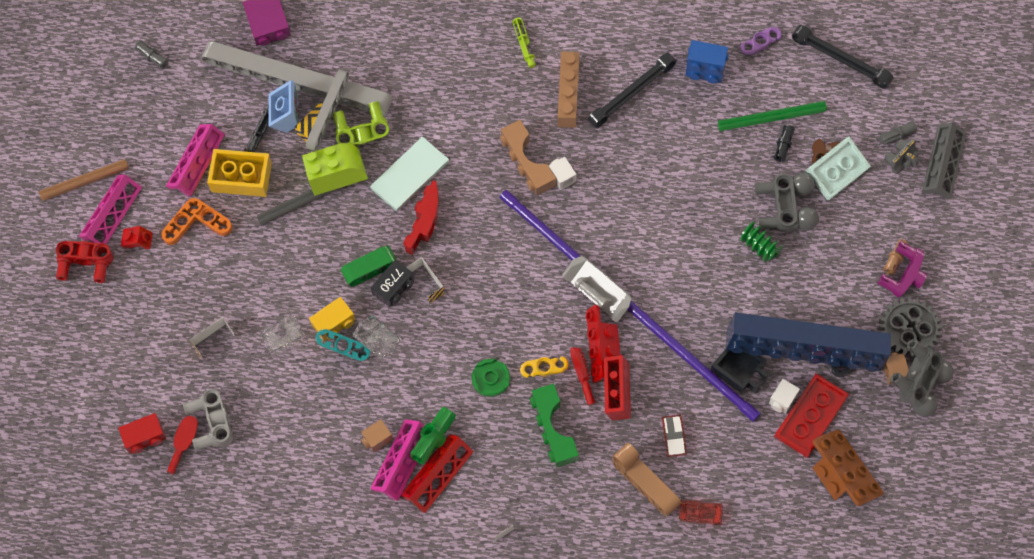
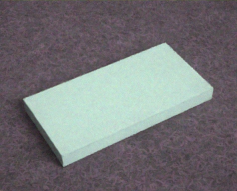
[370,137,449,212]

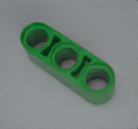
[340,245,397,287]

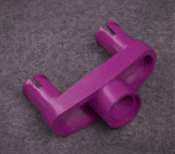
[877,240,927,298]

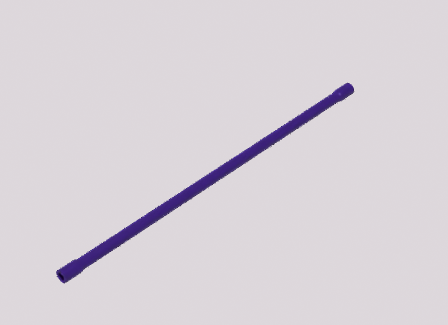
[499,190,761,422]

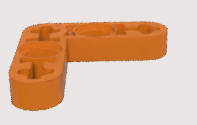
[161,198,232,245]

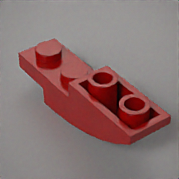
[403,180,439,255]

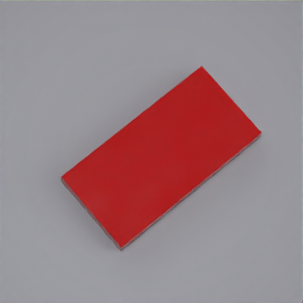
[774,373,849,458]

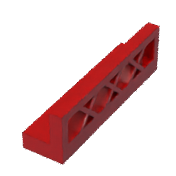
[401,434,474,513]

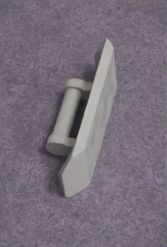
[562,256,632,322]

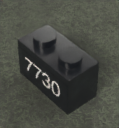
[371,260,414,307]

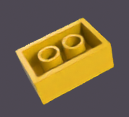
[207,149,272,197]

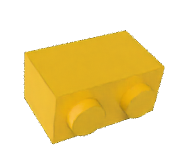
[309,296,355,342]

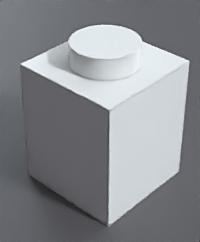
[549,157,576,190]
[769,379,800,413]

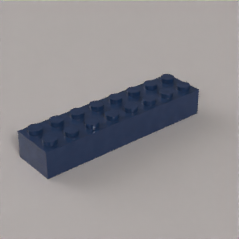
[726,312,891,372]

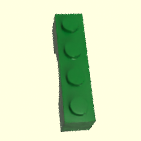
[529,384,579,468]

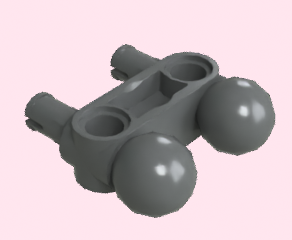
[755,172,819,233]
[890,339,954,417]

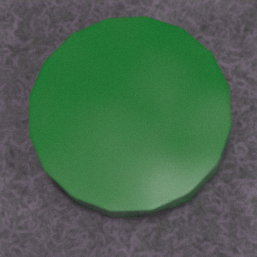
[471,359,510,397]

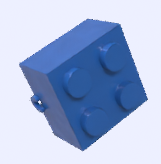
[685,40,729,84]

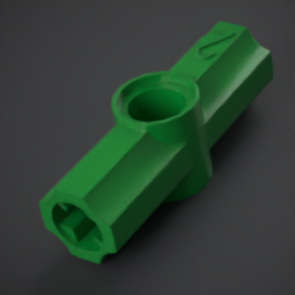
[410,407,456,464]

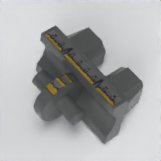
[885,138,919,174]

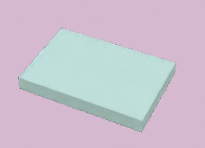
[805,137,871,200]

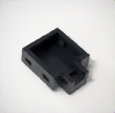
[711,349,769,394]

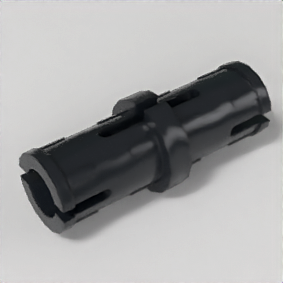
[773,125,795,162]

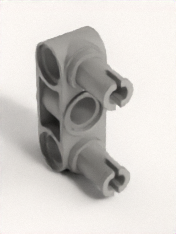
[183,389,233,451]

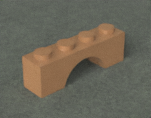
[558,51,580,128]
[499,120,556,196]

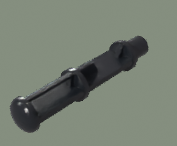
[244,105,269,152]

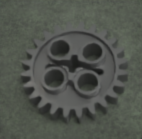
[878,297,943,359]

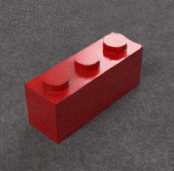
[604,355,631,421]

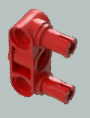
[56,241,114,283]

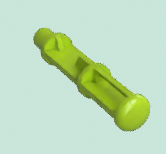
[512,17,536,68]

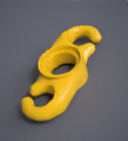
[520,356,569,378]

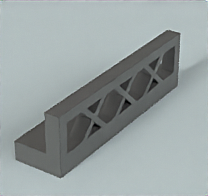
[922,122,966,199]

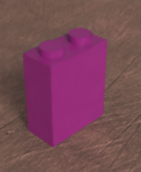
[242,0,291,46]

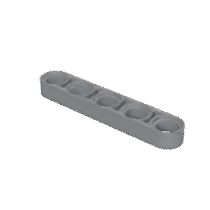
[306,69,349,151]

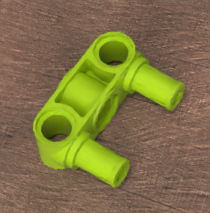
[333,101,389,146]

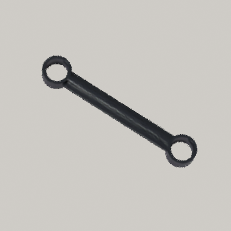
[792,25,894,89]
[588,52,677,129]

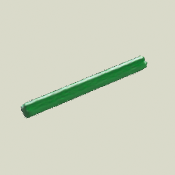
[718,101,827,131]

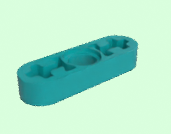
[315,329,370,361]

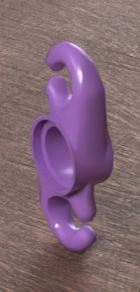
[740,27,782,56]

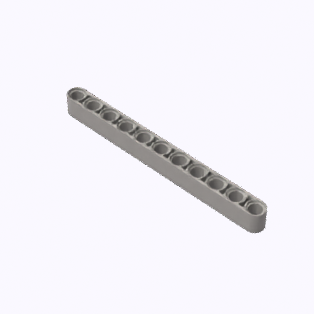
[201,41,393,116]

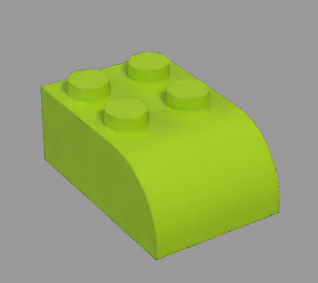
[302,143,368,196]

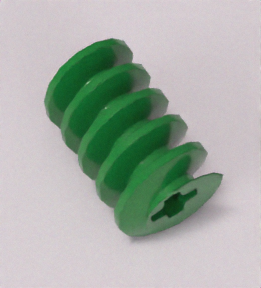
[740,221,783,263]

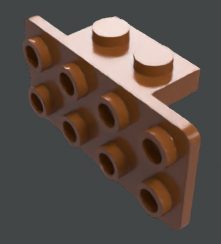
[812,429,884,506]

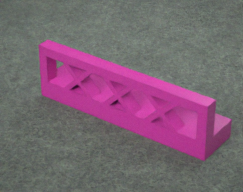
[166,124,225,196]
[78,174,142,244]
[370,419,425,501]

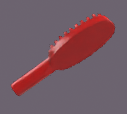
[570,347,595,406]
[167,416,198,475]

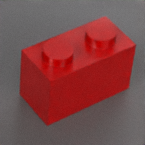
[118,413,166,454]

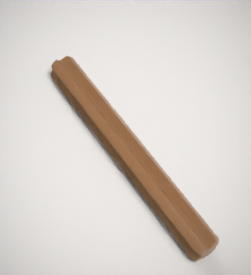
[39,159,129,201]

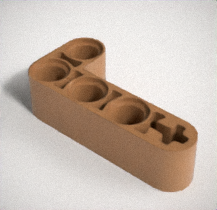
[612,443,681,517]

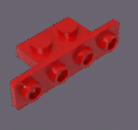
[586,304,621,383]

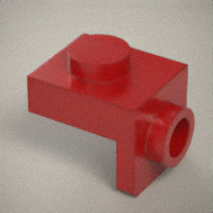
[121,226,153,250]

